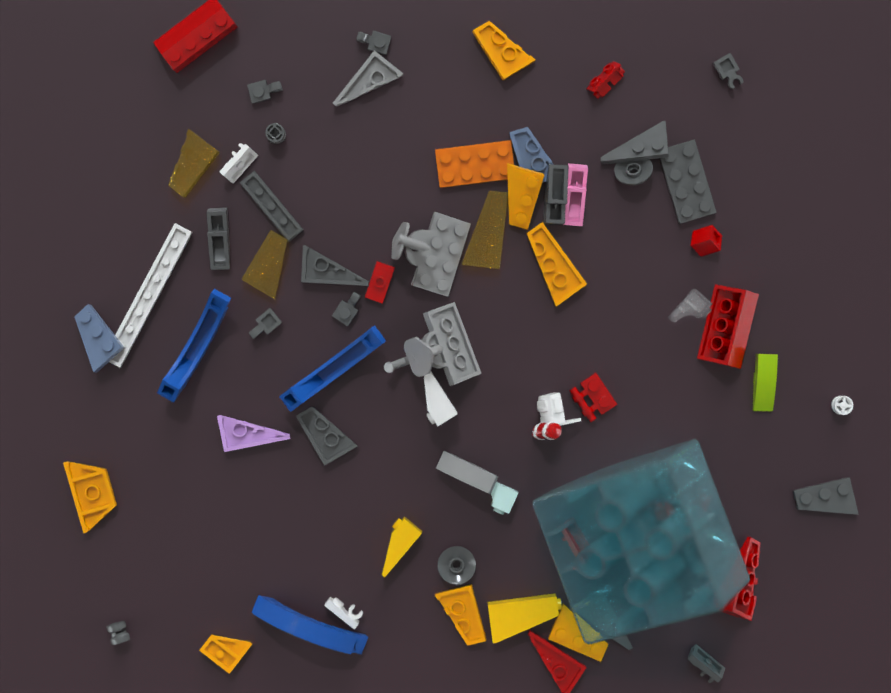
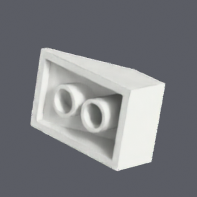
[424,372,457,426]

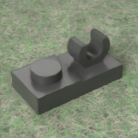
[688,644,725,683]

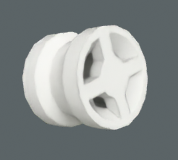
[831,396,853,415]

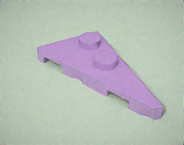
[217,415,291,452]

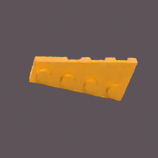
[526,222,587,306]

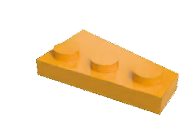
[472,21,536,80]
[434,584,487,646]
[548,603,609,662]

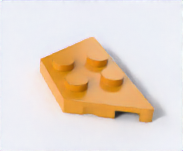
[63,461,117,533]

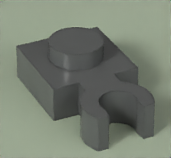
[712,53,744,90]

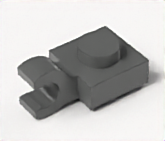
[356,31,391,55]
[247,80,283,104]
[332,292,361,326]
[249,308,282,339]

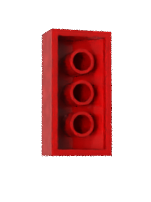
[153,0,237,73]
[697,284,759,369]

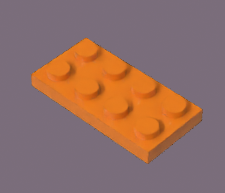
[435,140,514,188]

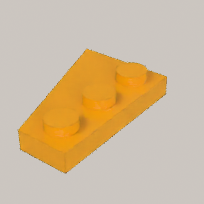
[507,163,544,230]

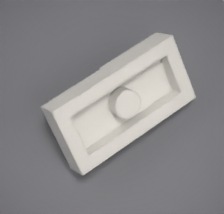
[220,143,258,184]
[324,597,363,629]

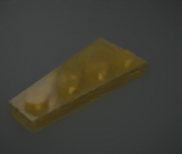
[461,190,508,269]

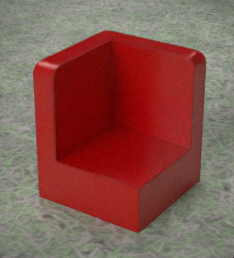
[691,225,722,256]

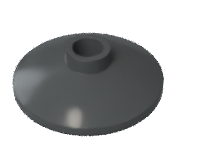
[614,159,653,185]
[438,546,476,585]

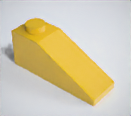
[382,517,422,577]

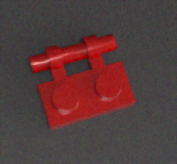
[569,372,617,422]

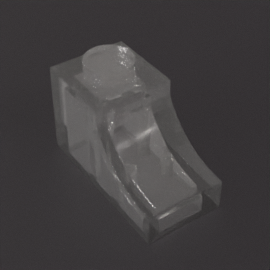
[667,289,712,323]

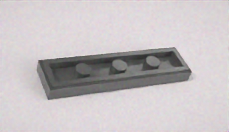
[240,171,303,242]

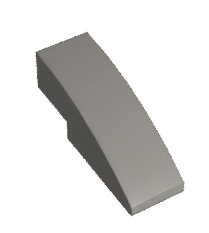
[436,451,499,494]

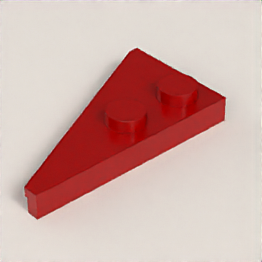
[528,630,587,693]

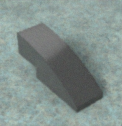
[543,164,568,225]
[207,208,230,270]

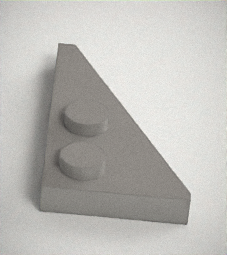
[333,50,403,107]

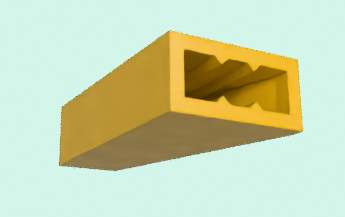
[487,594,562,643]

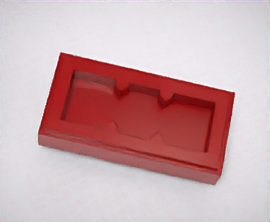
[365,261,395,304]

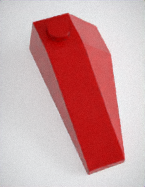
[713,537,760,621]

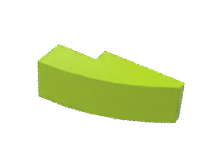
[753,354,778,411]

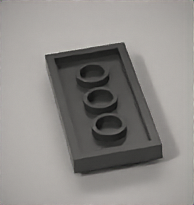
[659,139,717,224]

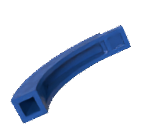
[157,289,231,402]
[279,326,386,412]
[252,595,368,655]

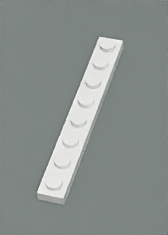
[109,223,193,368]

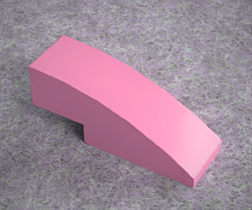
[563,163,588,226]

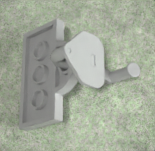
[391,212,471,297]
[384,302,482,386]

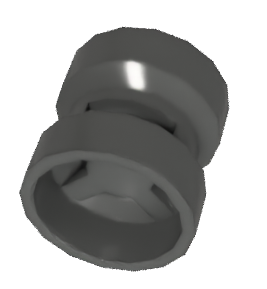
[265,123,286,144]
[106,620,130,645]

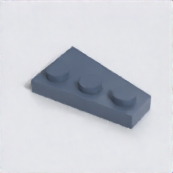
[509,127,554,183]
[74,304,125,373]

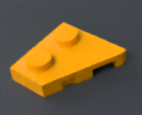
[199,635,252,674]

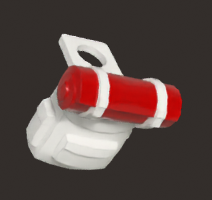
[532,392,581,440]

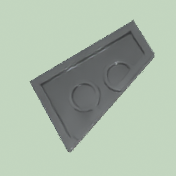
[296,406,358,466]
[793,477,859,515]

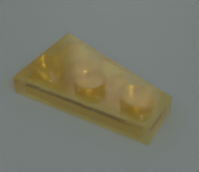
[168,128,220,198]
[242,230,288,299]

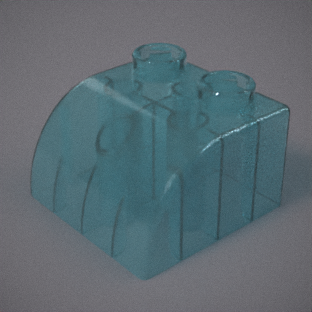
[532,439,750,644]

